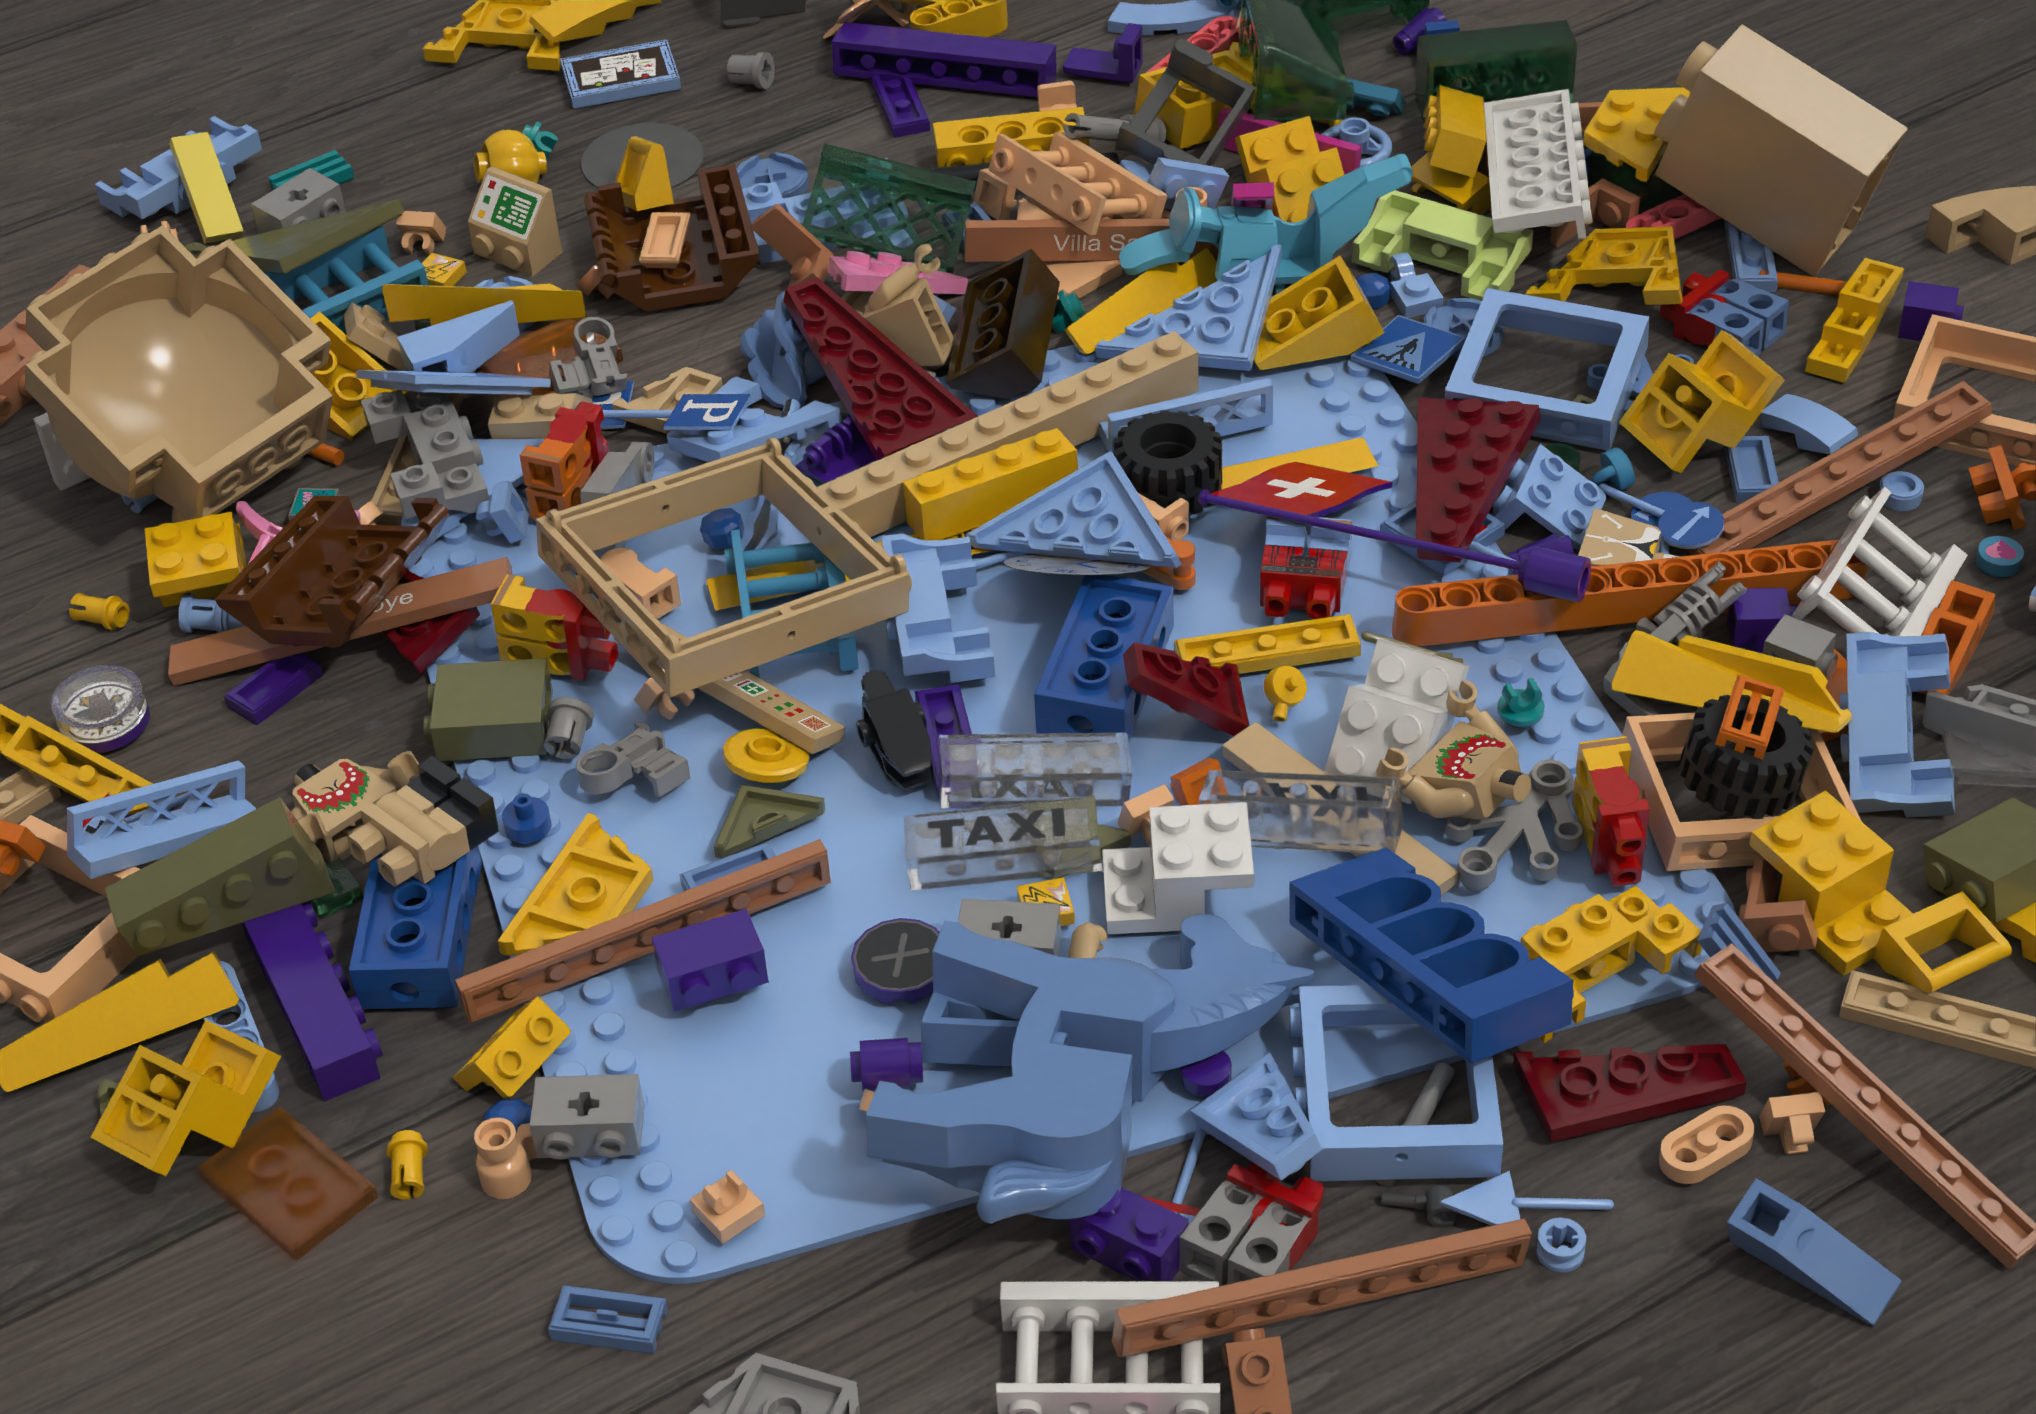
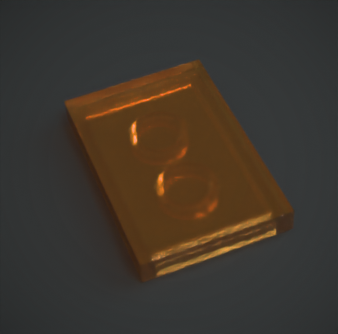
[479,315,623,397]
[198,1106,378,1261]

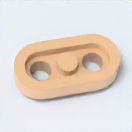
[1659,1106,1754,1184]

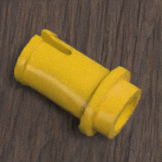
[69,593,130,630]
[386,1130,428,1200]

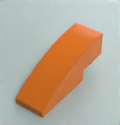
[1917,580,1996,695]

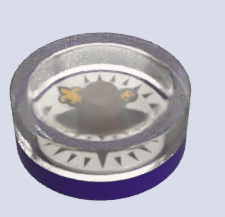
[51,665,150,753]

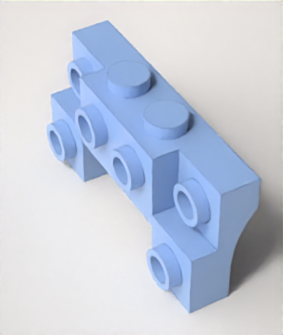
[95,116,262,219]
[742,158,910,265]
[881,533,995,683]
[1840,632,1955,818]

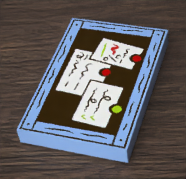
[560,39,681,109]

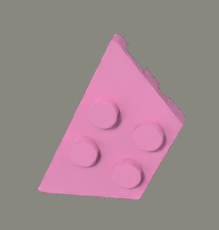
[827,251,968,294]

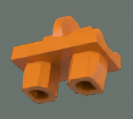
[1968,445,2036,530]

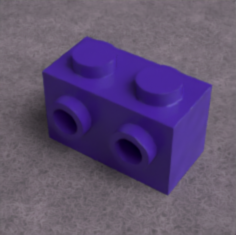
[651,909,769,1012]
[1069,1187,1189,1282]

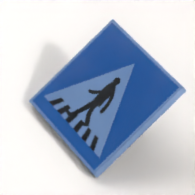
[1351,315,1466,384]

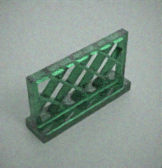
[802,143,976,274]

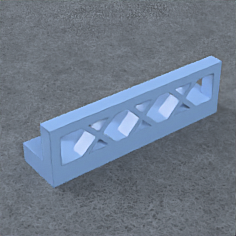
[1100,378,1273,455]
[67,761,256,879]

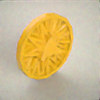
[722,728,810,783]

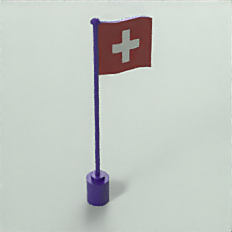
[1198,462,1591,603]

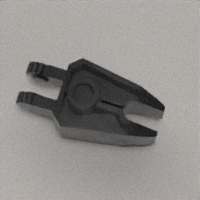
[856,669,931,791]

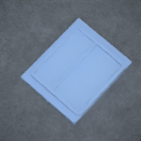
[356,370,550,395]

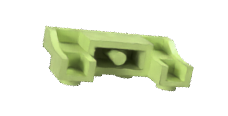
[1352,190,1533,301]

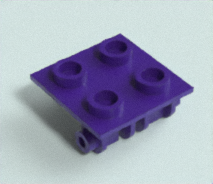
[795,414,877,484]

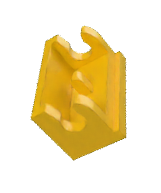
[1410,152,1492,215]

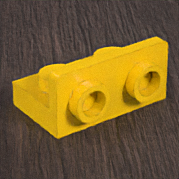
[452,996,571,1099]

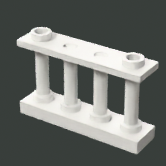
[1792,487,1968,636]
[996,1281,1220,1414]

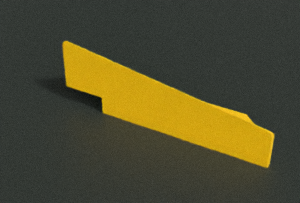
[1064,248,1217,354]
[382,283,586,326]
[1611,630,1852,733]
[0,704,153,816]
[0,951,239,1092]

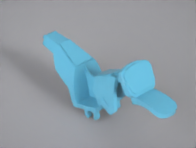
[1119,154,1413,294]

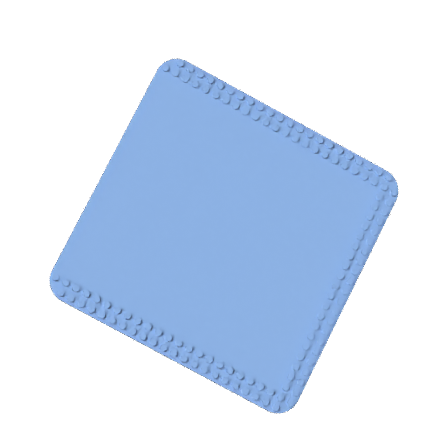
[409,295,1736,1284]

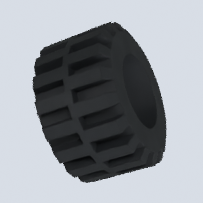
[1114,410,1222,514]
[1679,695,1813,819]

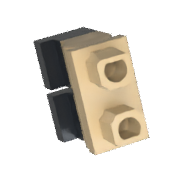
[347,755,499,887]

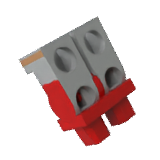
[1179,1162,1324,1286]

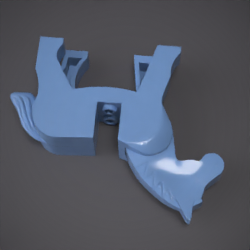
[865,914,1314,1224]

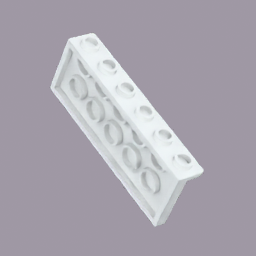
[1484,89,1593,240]

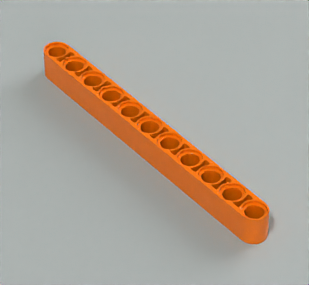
[1392,539,1869,646]

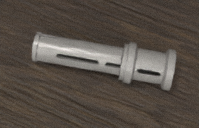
[1063,113,1166,143]

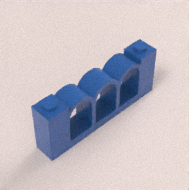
[1289,847,1574,1064]

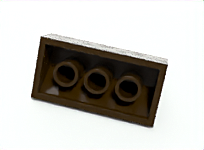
[946,248,1060,399]

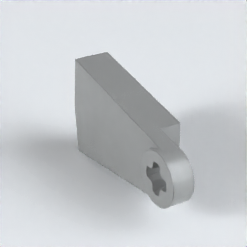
[580,442,654,559]

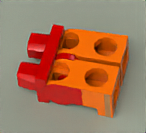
[519,401,609,520]

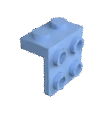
[1119,157,1229,210]
[1491,444,1606,550]

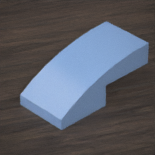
[1760,394,1858,455]

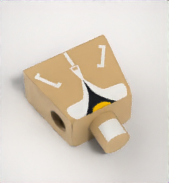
[1578,508,1680,566]

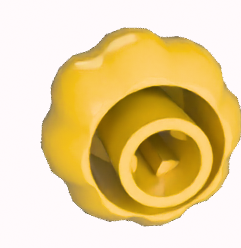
[474,130,547,183]

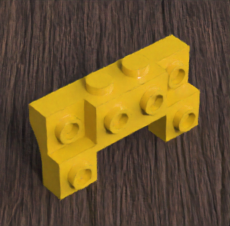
[1520,886,1702,1043]

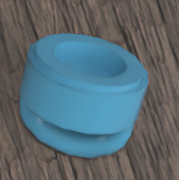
[1590,447,1635,491]

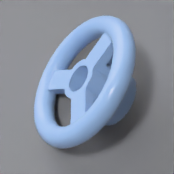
[1322,117,1392,167]

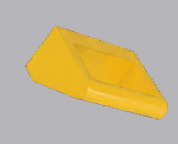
[615,136,674,211]
[1873,891,2012,993]

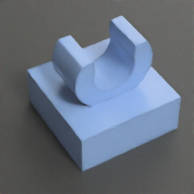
[476,480,529,543]

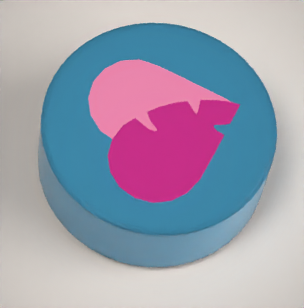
[1976,536,2024,577]

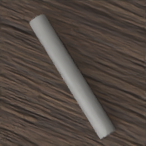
[1376,1062,1455,1187]

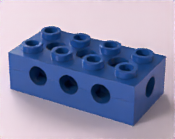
[1034,575,1174,750]
[349,846,482,1009]

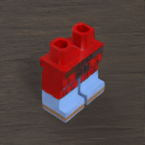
[1260,516,1353,620]

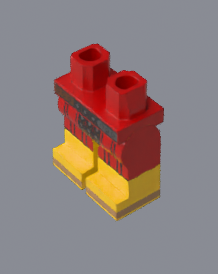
[491,574,619,681]
[1572,736,1650,887]

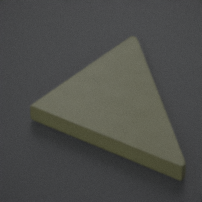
[213,199,404,274]

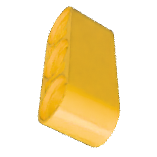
[910,0,1008,37]

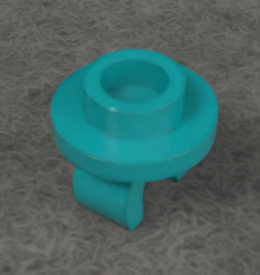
[522,121,558,161]
[1052,289,1086,334]
[1497,678,1545,727]

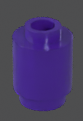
[850,1038,923,1092]

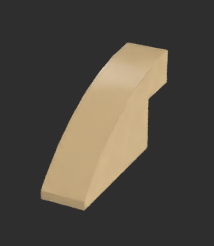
[1926,186,2036,265]

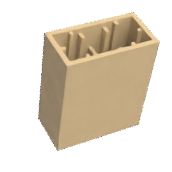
[1654,24,1908,277]

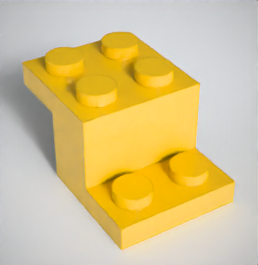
[1235,116,1344,223]
[1619,330,1785,473]
[145,512,246,608]
[1749,790,1913,976]
[90,1020,281,1176]

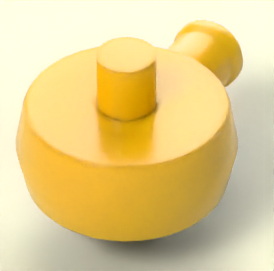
[1263,665,1307,722]

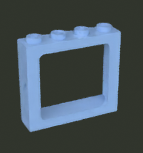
[1445,288,1649,451]
[1289,985,1503,1181]

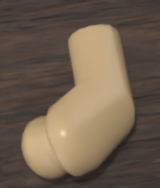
[1068,922,1107,958]

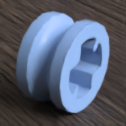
[1536,1217,1586,1273]

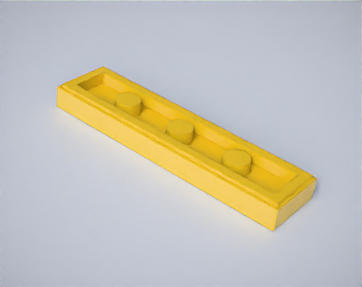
[1174,614,1361,674]

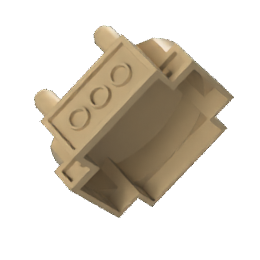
[25,225,333,523]

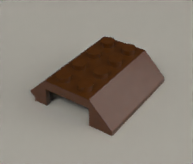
[584,164,760,311]
[215,495,449,648]

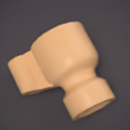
[474,1117,537,1199]

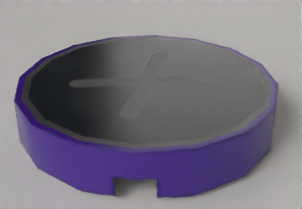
[851,918,940,1003]

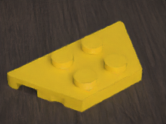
[1583,87,1690,182]
[498,813,654,956]

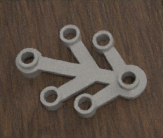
[1445,760,1583,891]

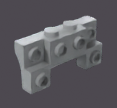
[361,390,490,519]

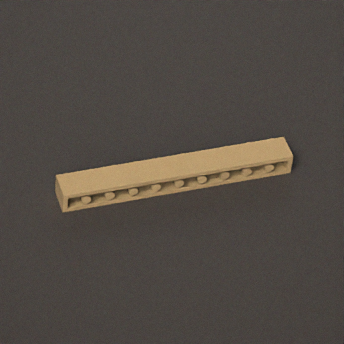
[817,331,1199,537]

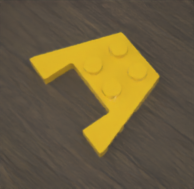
[423,0,561,71]
[1525,226,1683,305]

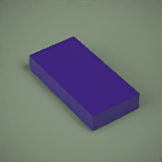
[224,653,323,725]

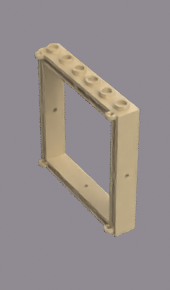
[536,437,912,697]

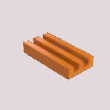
[1715,675,1785,760]

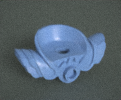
[740,291,826,408]

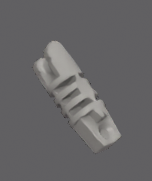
[1650,561,1747,645]

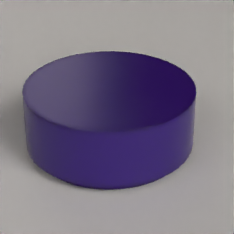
[1180,1051,1232,1097]

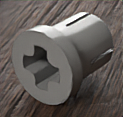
[727,52,775,89]
[544,697,594,759]

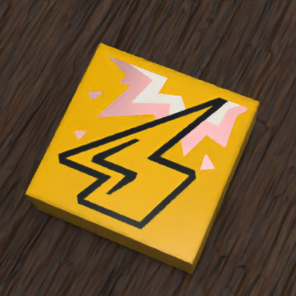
[421,253,467,286]
[1017,877,1075,926]

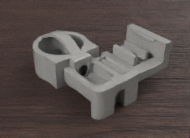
[549,317,627,396]
[576,722,690,798]

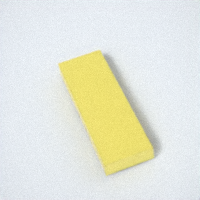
[169,132,244,244]

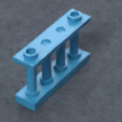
[265,225,429,335]
[724,529,859,678]

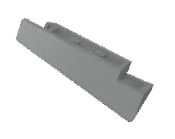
[1923,684,2036,777]

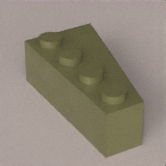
[104,797,335,956]

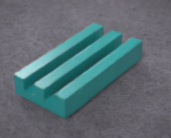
[268,150,355,190]

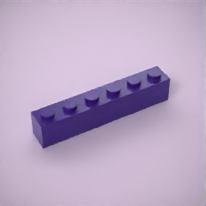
[832,22,1056,97]
[239,901,383,1102]

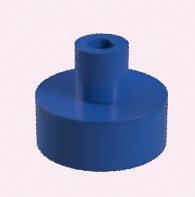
[502,794,552,844]

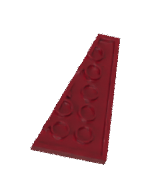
[783,277,978,461]
[1416,398,1540,563]

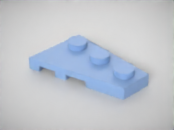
[1191,1053,1322,1180]

